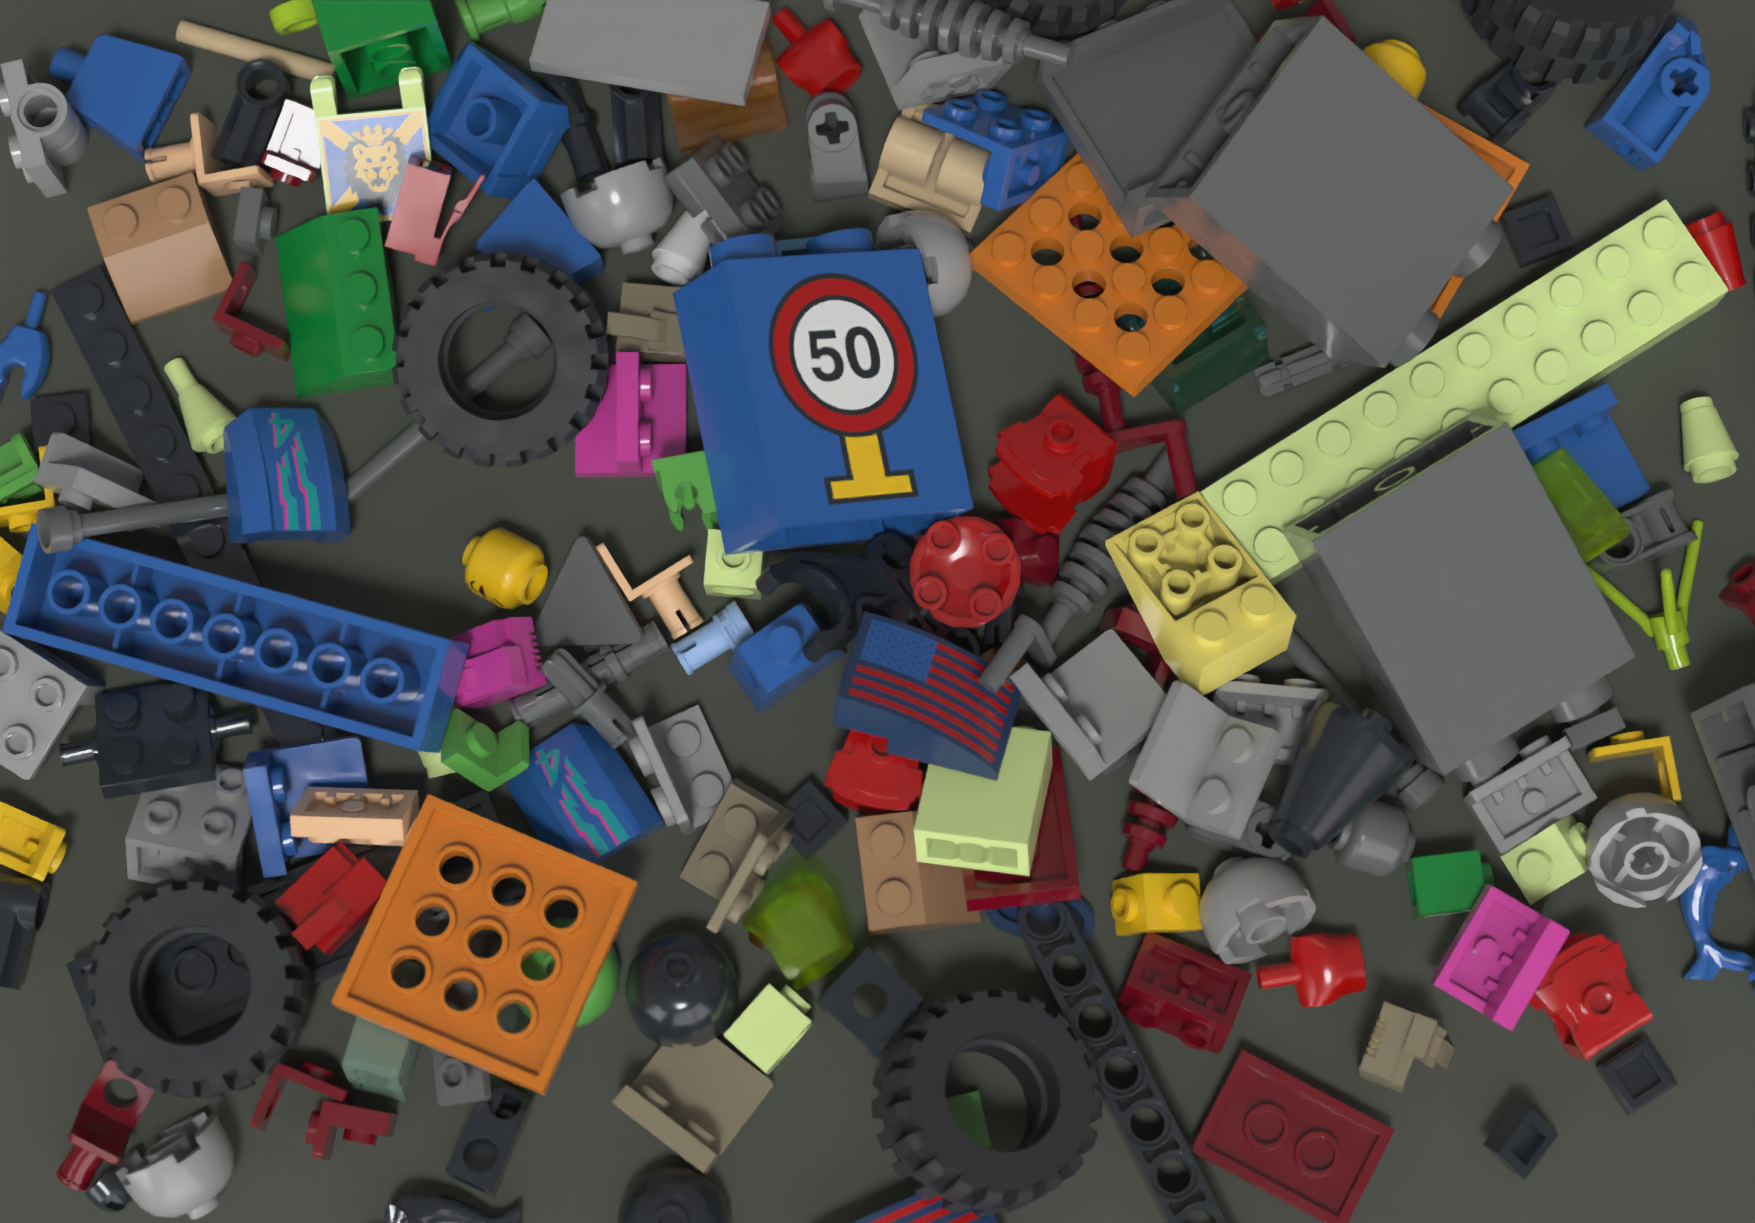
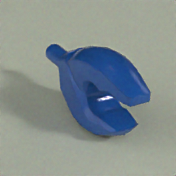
[0,292,50,401]

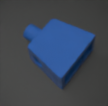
[49,35,192,164]
[475,178,605,313]
[728,603,846,714]

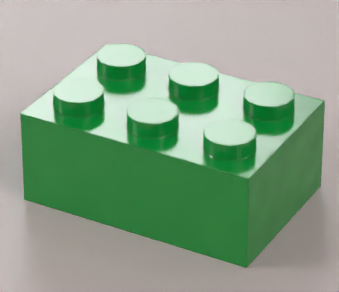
[311,0,452,101]

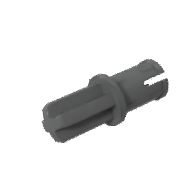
[540,648,635,749]

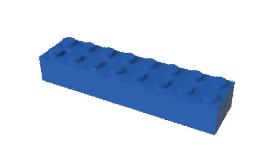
[2,523,470,753]

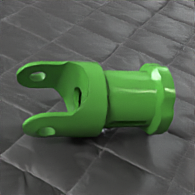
[454,0,547,43]

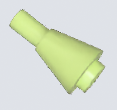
[164,358,237,454]

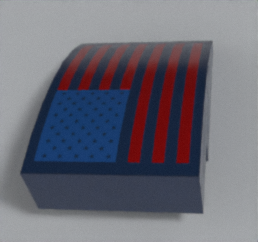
[833,611,1022,781]

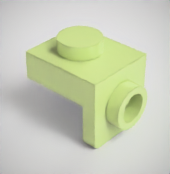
[1500,815,1589,905]

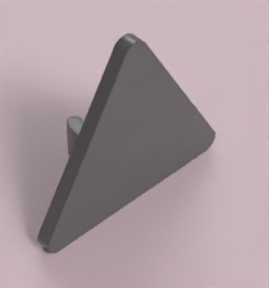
[531,536,644,646]

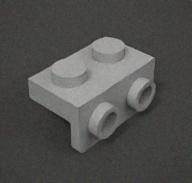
[34,432,159,532]
[1212,674,1329,765]
[1463,735,1597,857]

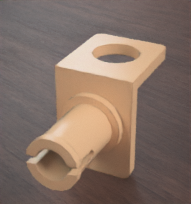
[144,112,274,197]
[595,542,704,640]

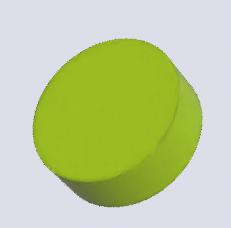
[269,0,318,35]

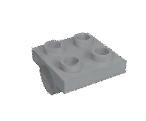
[0,59,89,198]

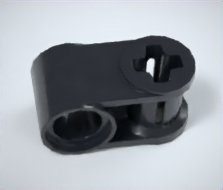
[1458,60,1558,147]

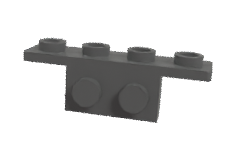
[418,873,517,1107]

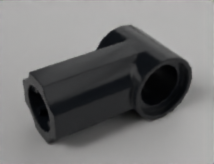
[212,59,294,169]
[609,84,663,169]
[0,873,50,990]

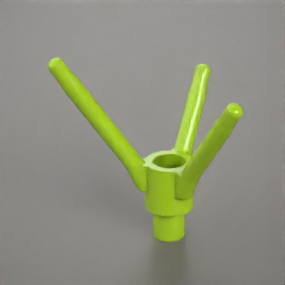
[1586,520,1703,670]

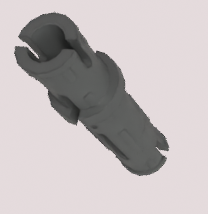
[507,620,670,729]

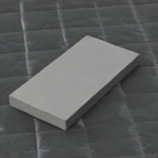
[529,0,771,106]

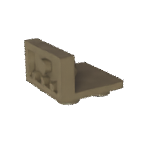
[679,778,794,933]
[612,1038,773,1175]

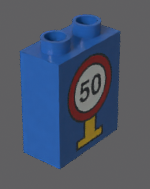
[673,228,974,555]

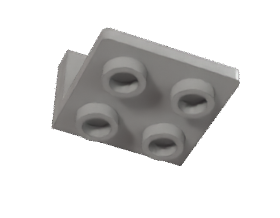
[859,9,1013,110]
[0,627,105,780]
[1010,629,1167,781]
[1129,681,1285,840]
[627,705,733,836]
[125,763,252,886]

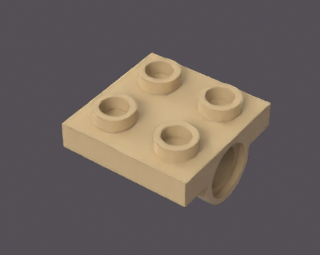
[868,103,991,238]

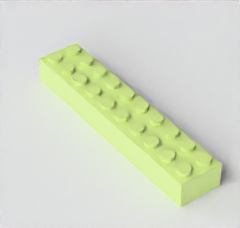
[1200,199,1729,586]

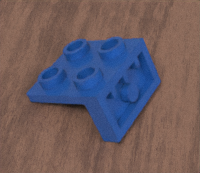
[921,90,1070,211]
[1513,382,1650,535]
[243,735,370,878]

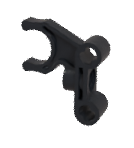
[755,533,981,662]

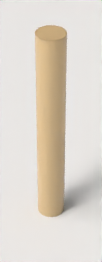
[176,20,337,80]

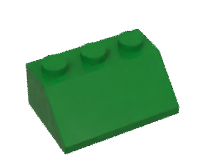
[276,207,400,399]

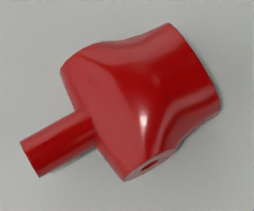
[772,8,862,98]
[1256,932,1366,1008]

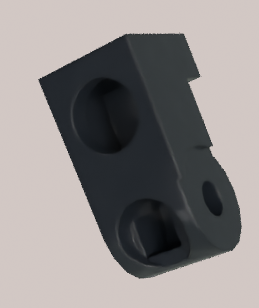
[445,1079,535,1198]

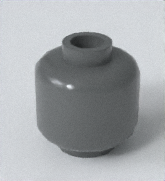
[1327,801,1415,877]

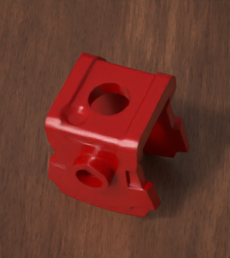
[988,394,1118,535]
[824,729,925,816]
[1529,932,1654,1061]

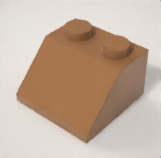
[87,172,233,325]
[855,811,981,937]

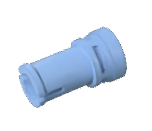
[670,601,755,675]

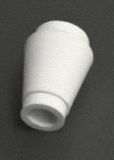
[651,210,711,287]

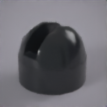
[84,1164,133,1213]

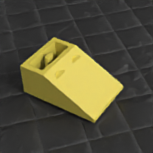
[1105,491,1296,696]

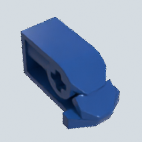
[1585,15,1710,172]

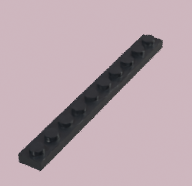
[51,265,340,747]

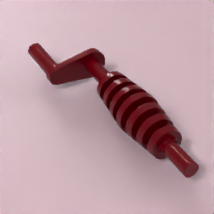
[1056,214,1198,502]

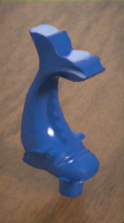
[1679,825,1755,981]

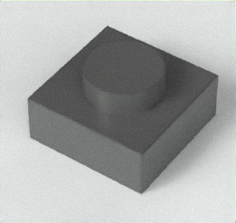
[233,186,277,256]
[1557,707,1626,755]

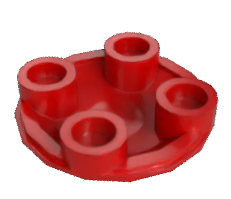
[910,517,1021,628]

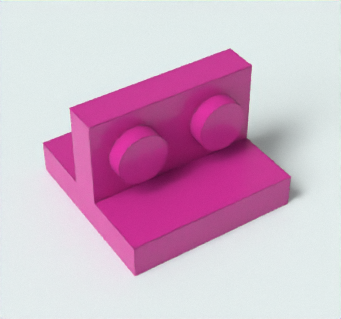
[575,352,687,477]
[1429,883,1570,1031]

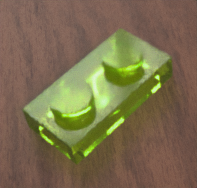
[1532,448,1630,563]

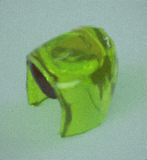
[740,867,854,991]

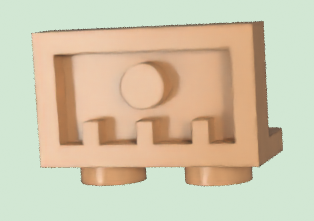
[290,787,419,846]

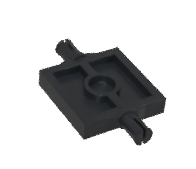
[59,681,253,799]

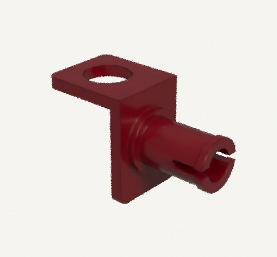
[56,1057,156,1191]

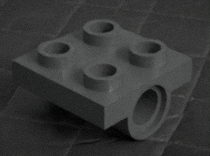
[663,134,785,245]

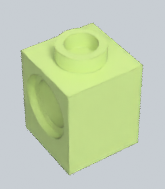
[703,529,766,600]
[724,984,813,1076]

